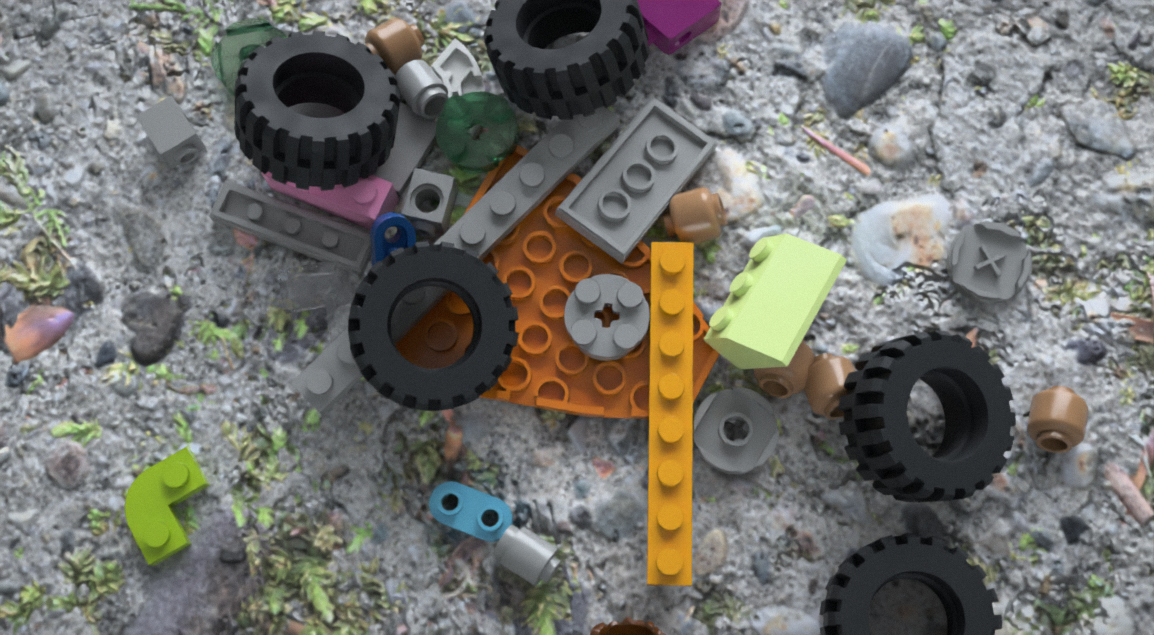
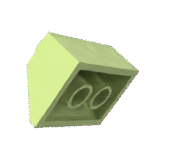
[703,233,847,369]

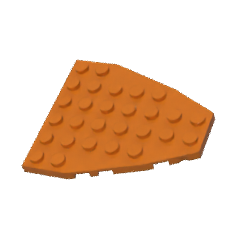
[395,140,720,420]

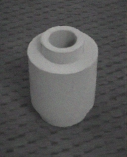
[395,60,450,119]
[493,525,561,586]

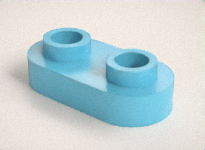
[429,481,513,542]

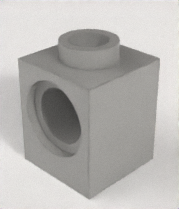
[136,95,206,169]
[401,168,458,237]

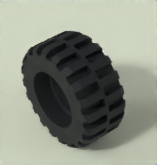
[484,0,649,120]
[234,31,400,191]
[348,241,519,411]
[839,330,1016,503]
[819,533,1002,635]

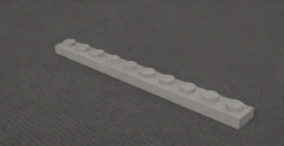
[290,106,620,416]

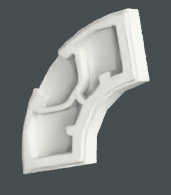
[430,38,486,148]

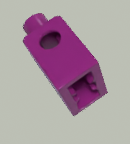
[637,0,722,55]

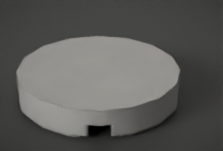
[946,221,1032,305]

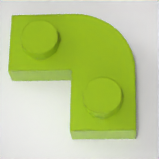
[125,447,210,566]

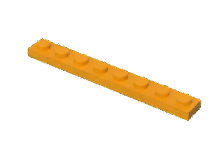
[647,242,694,587]

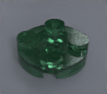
[211,18,287,97]
[436,91,520,173]

